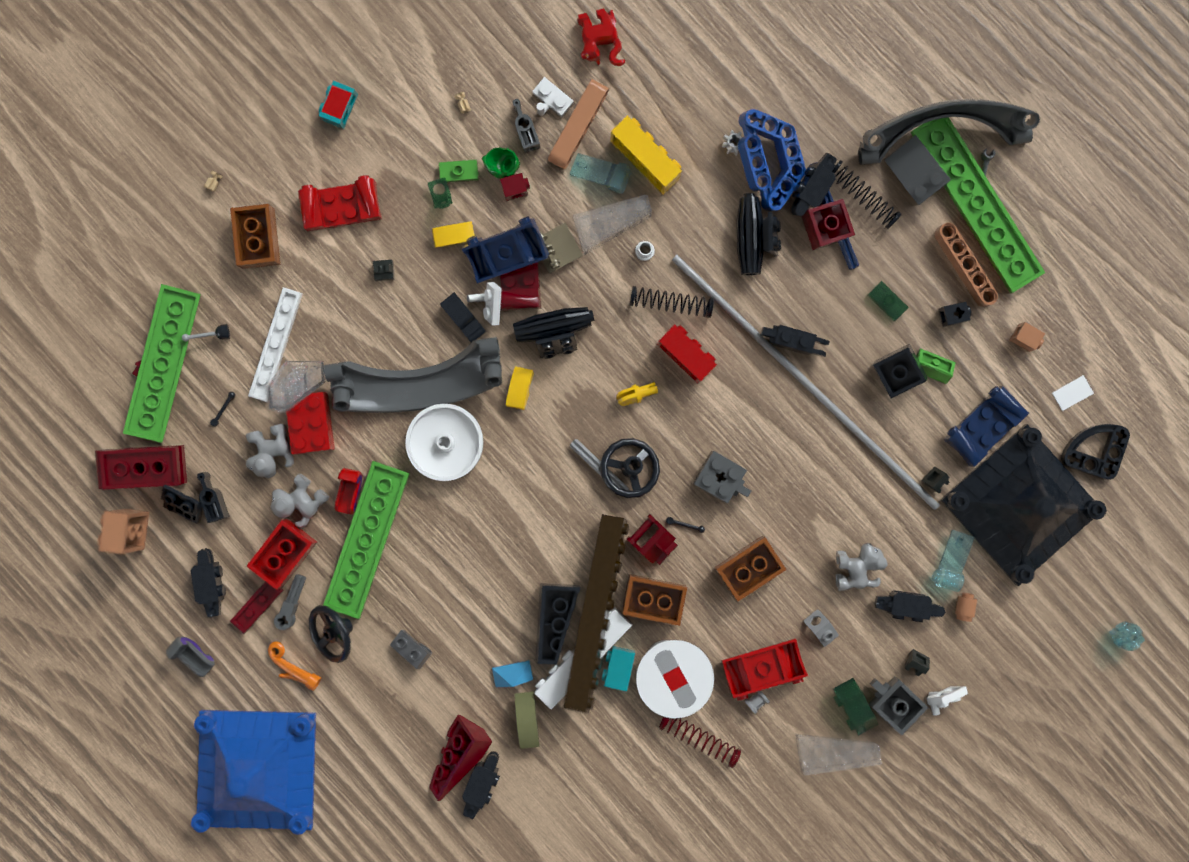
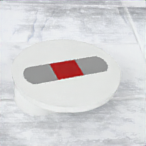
[636,640,714,718]

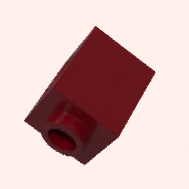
[500,173,530,201]

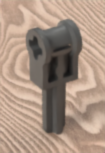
[274,574,306,630]

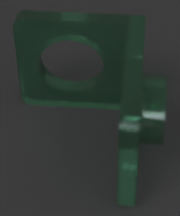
[427,177,453,209]

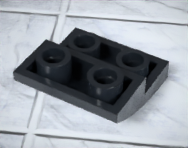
[161,485,202,524]

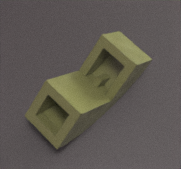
[515,691,540,749]

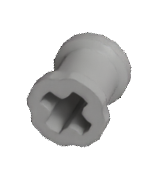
[745,690,770,714]

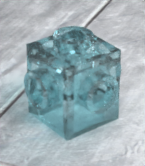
[1109,621,1145,651]

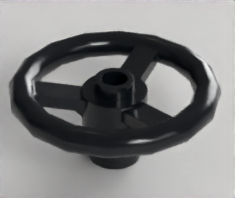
[600,438,660,498]
[309,605,353,663]

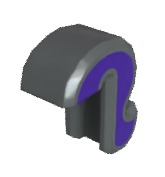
[166,636,215,677]

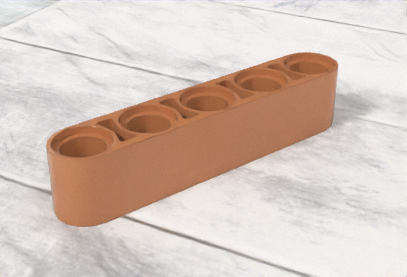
[548,79,609,170]
[934,223,998,307]

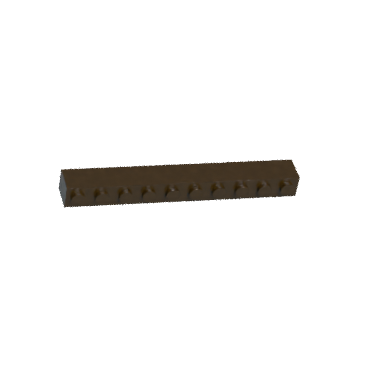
[563,514,629,713]

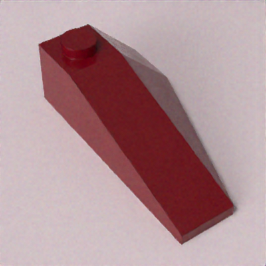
[429,715,492,801]

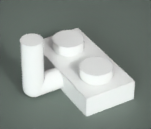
[532,77,574,117]
[467,282,501,326]
[926,686,968,716]

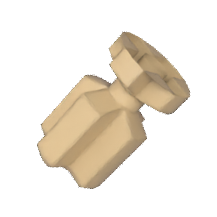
[454,92,471,114]
[204,171,222,192]

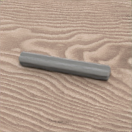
[570,439,630,491]

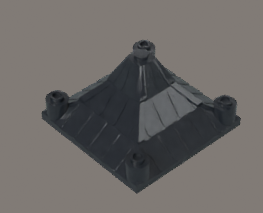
[940,424,1107,586]

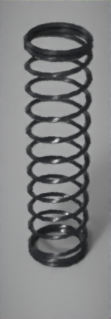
[832,160,902,229]
[630,286,714,318]

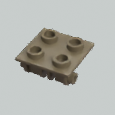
[541,223,583,274]

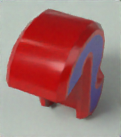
[334,468,363,515]

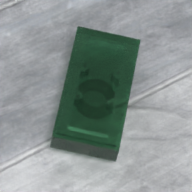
[867,281,909,321]

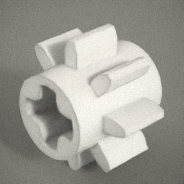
[722,130,742,156]

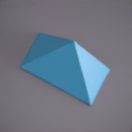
[492,660,533,687]

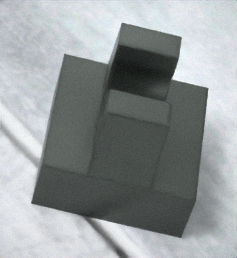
[373,259,394,281]
[922,466,950,493]
[905,649,930,676]

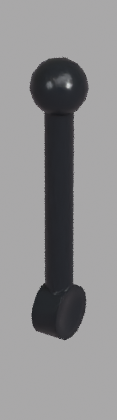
[210,391,236,426]
[666,517,705,533]

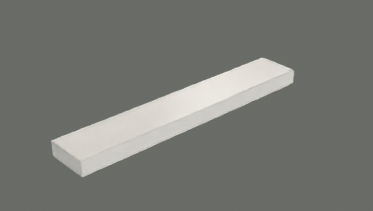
[248,287,303,402]

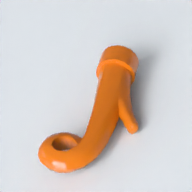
[268,642,322,691]

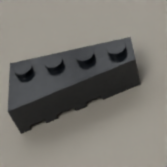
[536,583,581,665]

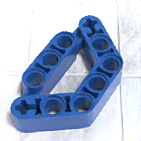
[738,109,806,211]

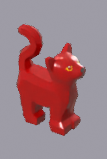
[577,8,625,66]

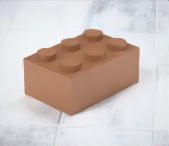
[98,509,149,554]

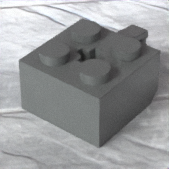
[693,451,751,503]
[868,676,929,736]

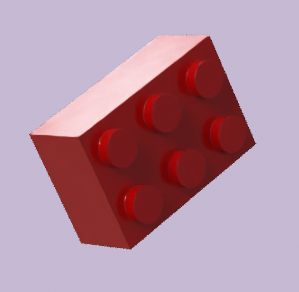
[657,324,717,384]
[285,392,335,454]
[246,519,318,590]

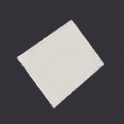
[1053,375,1094,411]

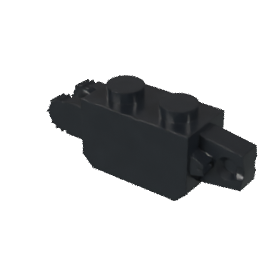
[790,153,837,216]
[760,325,830,357]
[190,548,226,617]
[875,590,946,622]
[462,751,500,819]

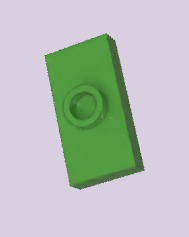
[439,160,479,183]

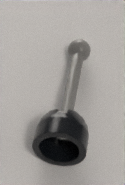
[182,324,230,342]

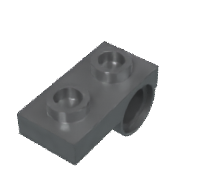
[390,630,432,669]

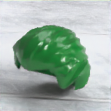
[482,147,520,179]

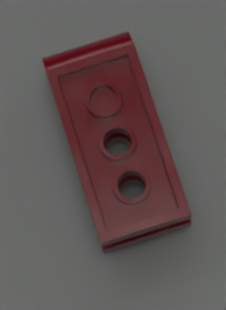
[95,445,187,490]

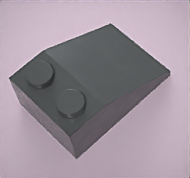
[885,135,951,205]

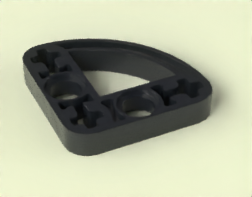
[1061,424,1130,480]

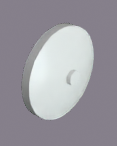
[406,404,484,481]

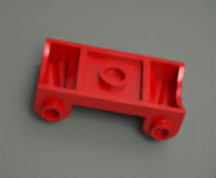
[298,175,382,232]
[721,639,808,701]

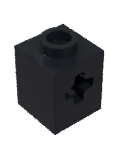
[939,302,971,327]

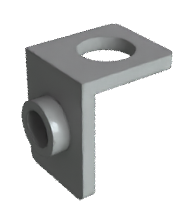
[804,610,839,647]

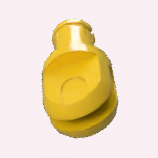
[616,382,658,406]

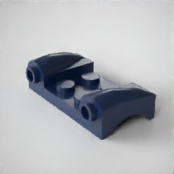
[461,216,549,283]
[943,386,1029,467]

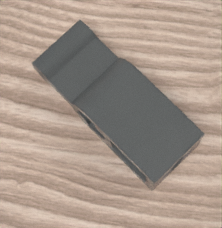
[513,98,541,153]

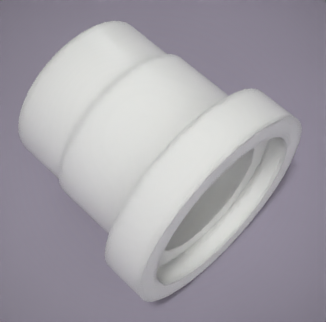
[635,241,654,261]

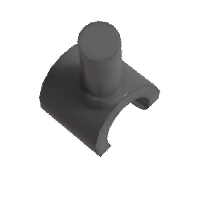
[981,148,995,176]

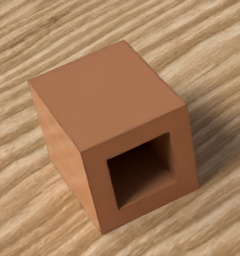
[1010,322,1045,352]

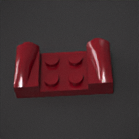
[500,262,542,312]

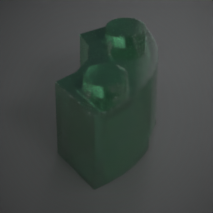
[833,678,879,736]

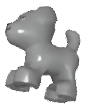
[246,424,294,478]
[270,474,330,529]
[835,543,887,591]

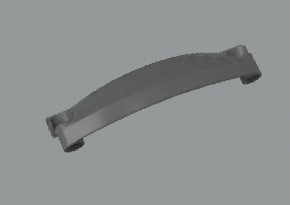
[858,99,1040,165]
[324,337,503,413]

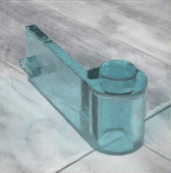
[570,153,632,194]
[932,530,975,592]

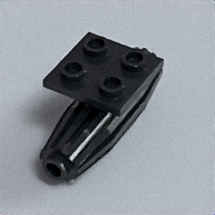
[736,193,781,276]
[513,307,595,359]

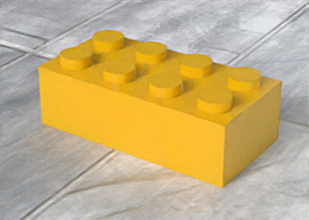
[610,115,682,195]

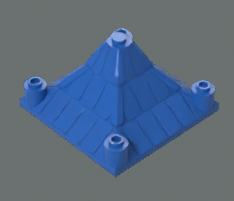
[191,710,316,835]

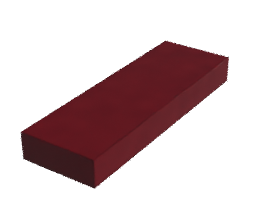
[230,581,284,634]

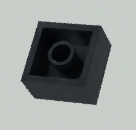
[873,343,927,398]

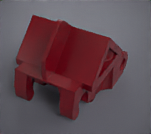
[627,514,678,565]

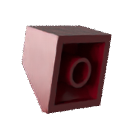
[801,199,855,250]

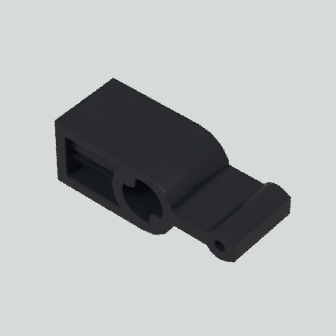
[440,292,487,342]
[197,472,230,523]

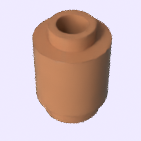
[955,592,978,622]

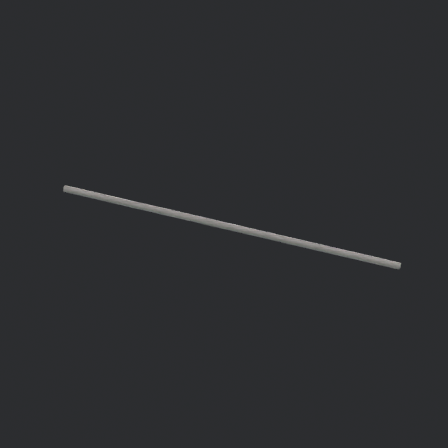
[672,255,940,510]

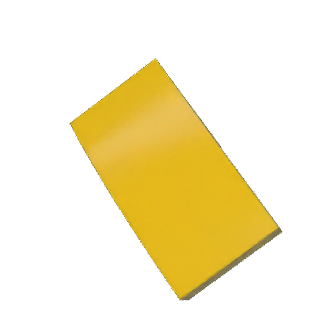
[432,221,475,248]
[506,366,534,410]

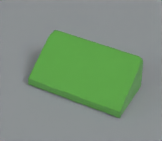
[917,348,956,384]

